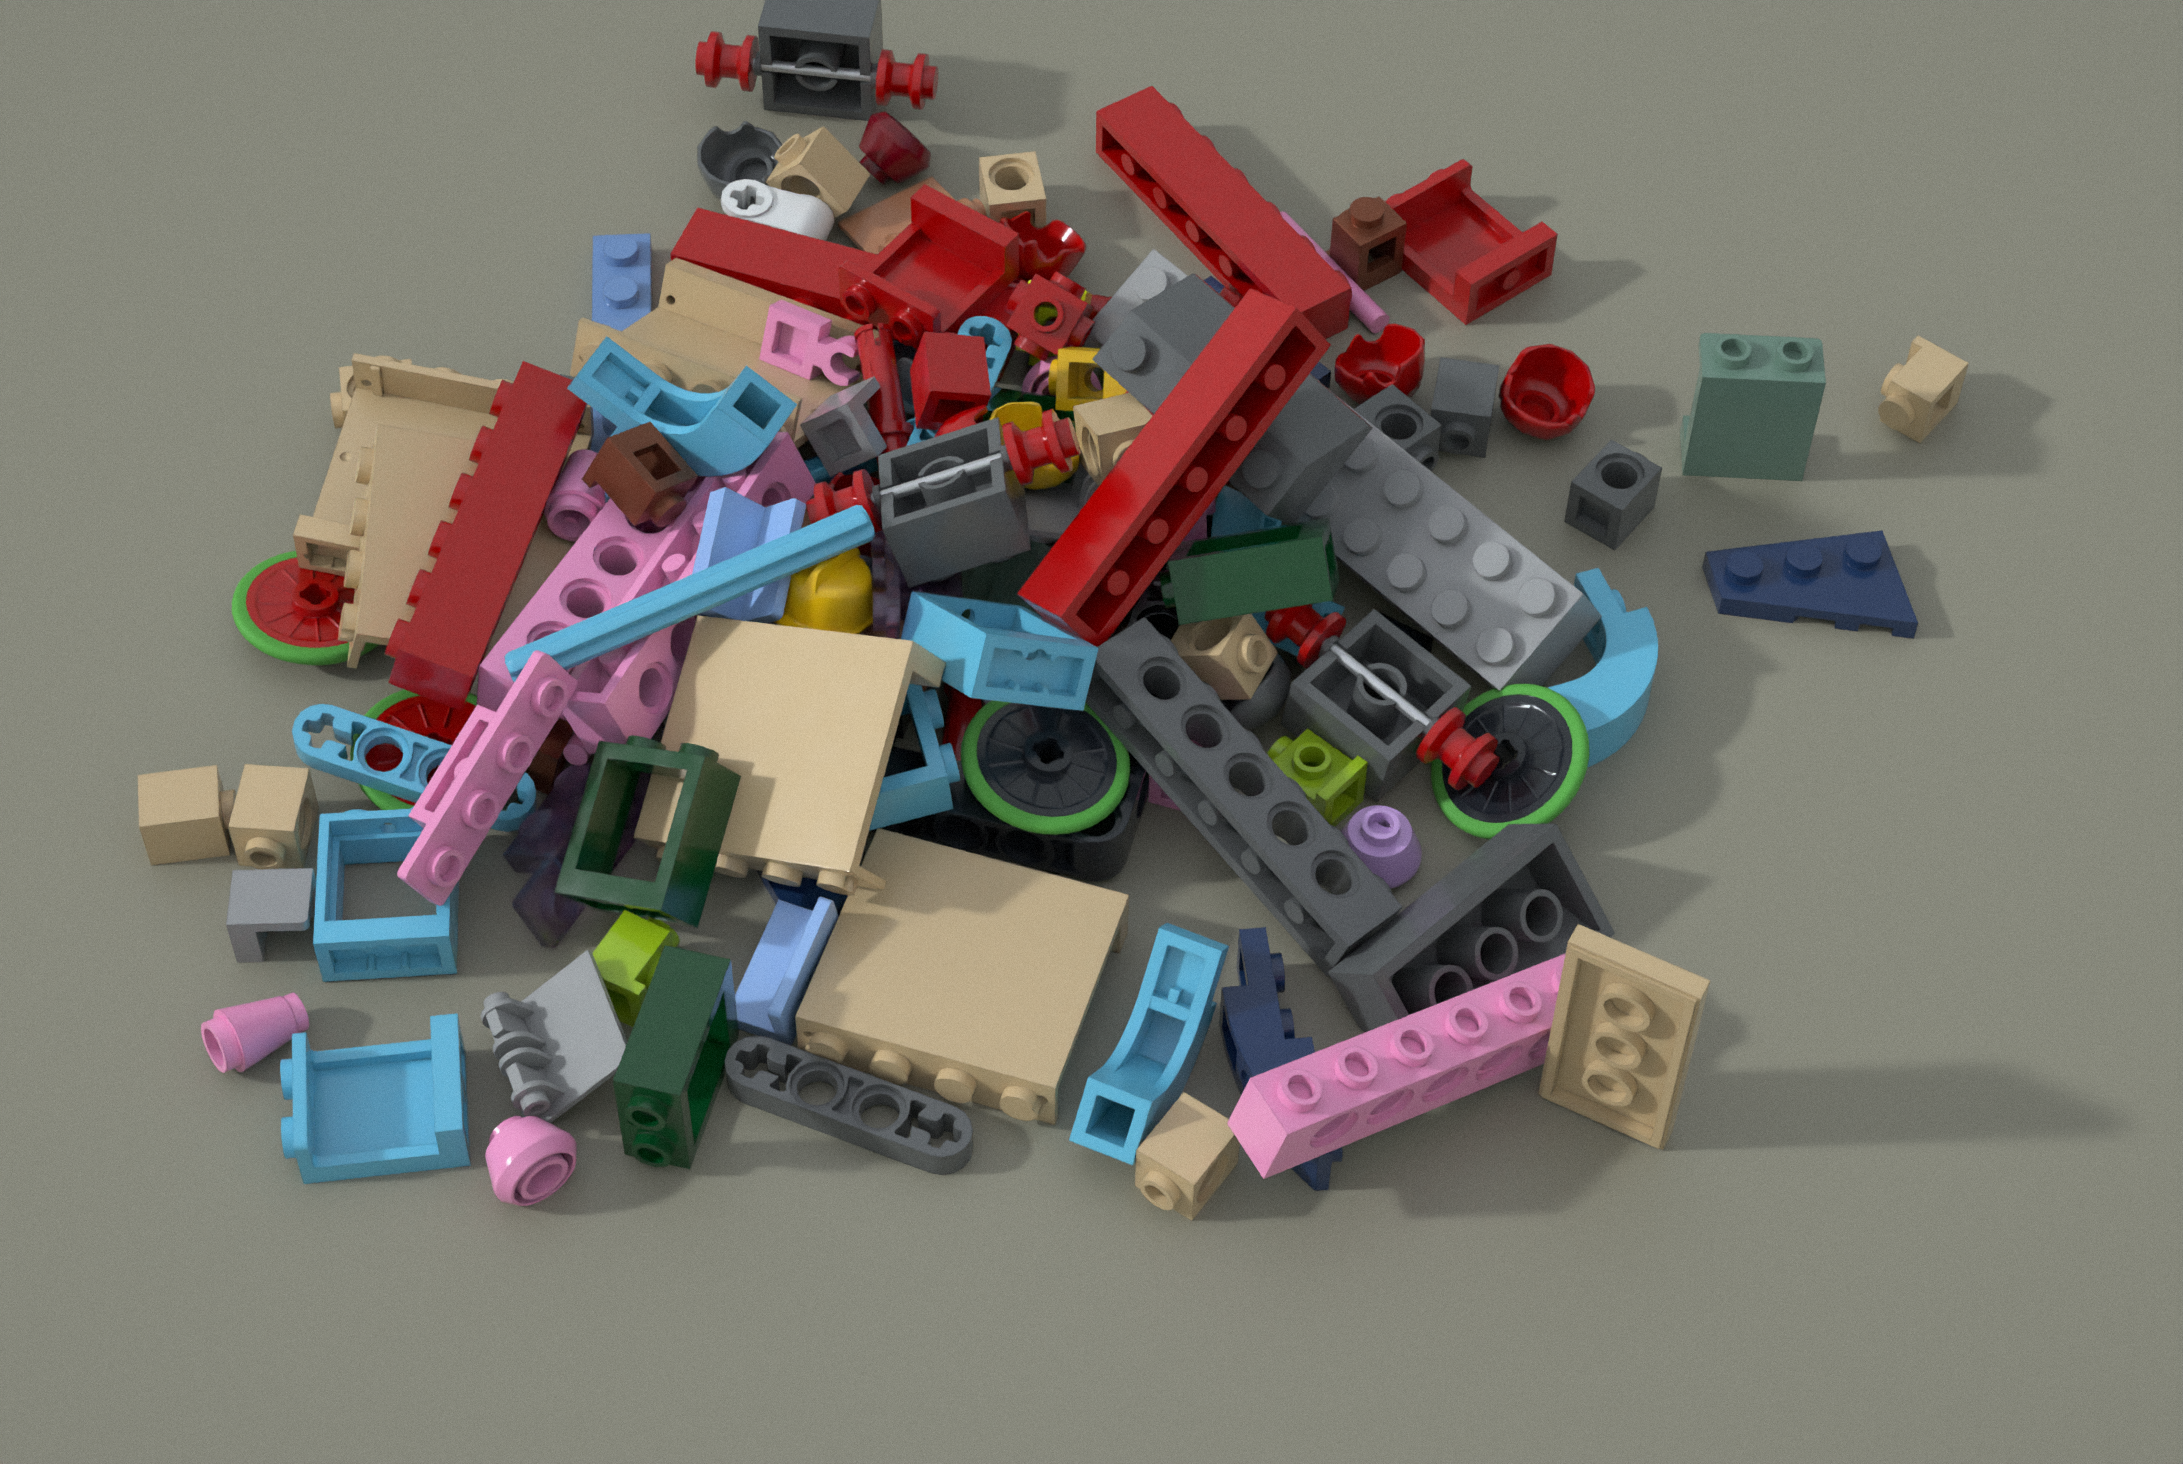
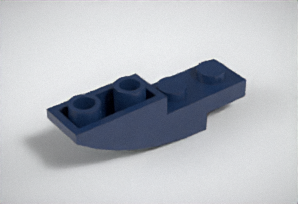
[1219,927,1343,1191]

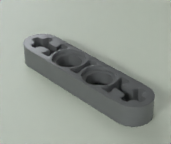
[725,1035,973,1175]

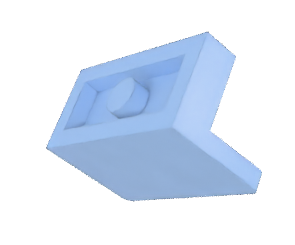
[692,487,806,623]
[735,896,838,1046]

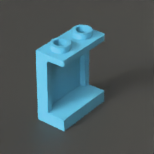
[280,1013,471,1184]

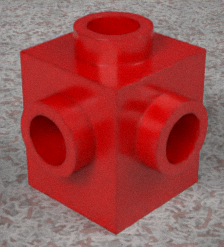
[1004,271,1095,362]

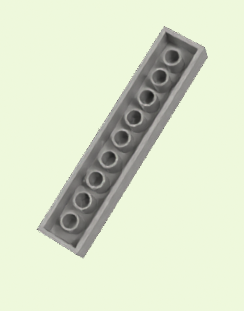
[1083,249,1602,691]

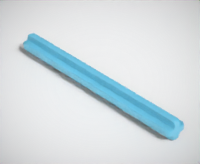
[504,505,875,682]

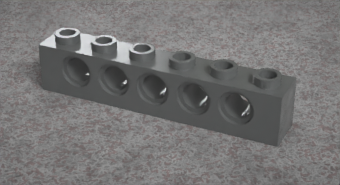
[1085,617,1403,976]

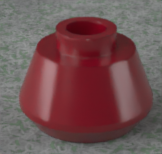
[858,111,931,185]

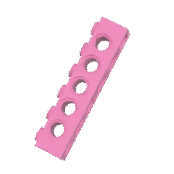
[562,432,816,754]
[477,476,706,725]
[1227,953,1566,1179]

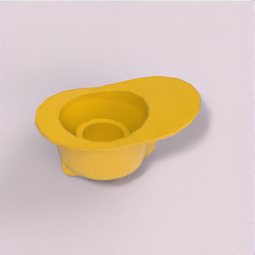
[774,548,894,634]

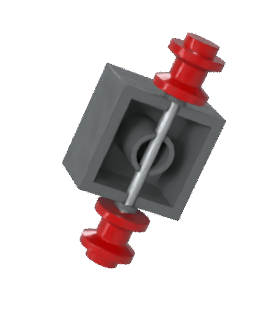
[695,0,938,121]
[806,409,1081,588]
[1264,604,1499,802]

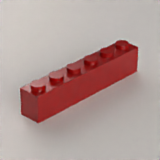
[1096,86,1352,339]
[670,207,1018,382]
[1017,289,1331,647]
[385,361,588,711]

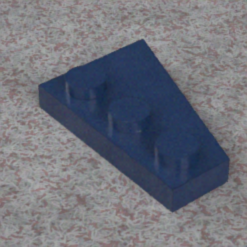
[1702,530,1918,639]

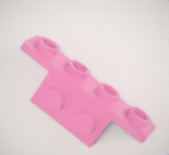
[397,650,578,906]

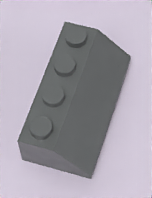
[1092,273,1373,524]
[1328,824,1615,1032]

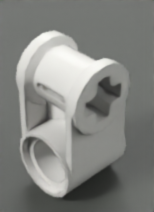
[721,179,835,241]

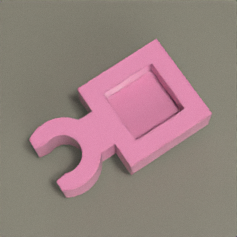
[759,299,860,386]

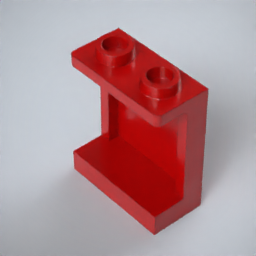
[1385,159,1558,325]
[838,184,1019,349]

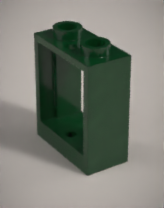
[1160,518,1340,625]
[555,735,741,928]
[613,945,739,1169]

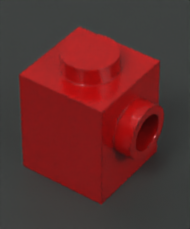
[910,332,991,430]

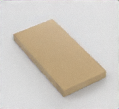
[1538,924,1711,1150]

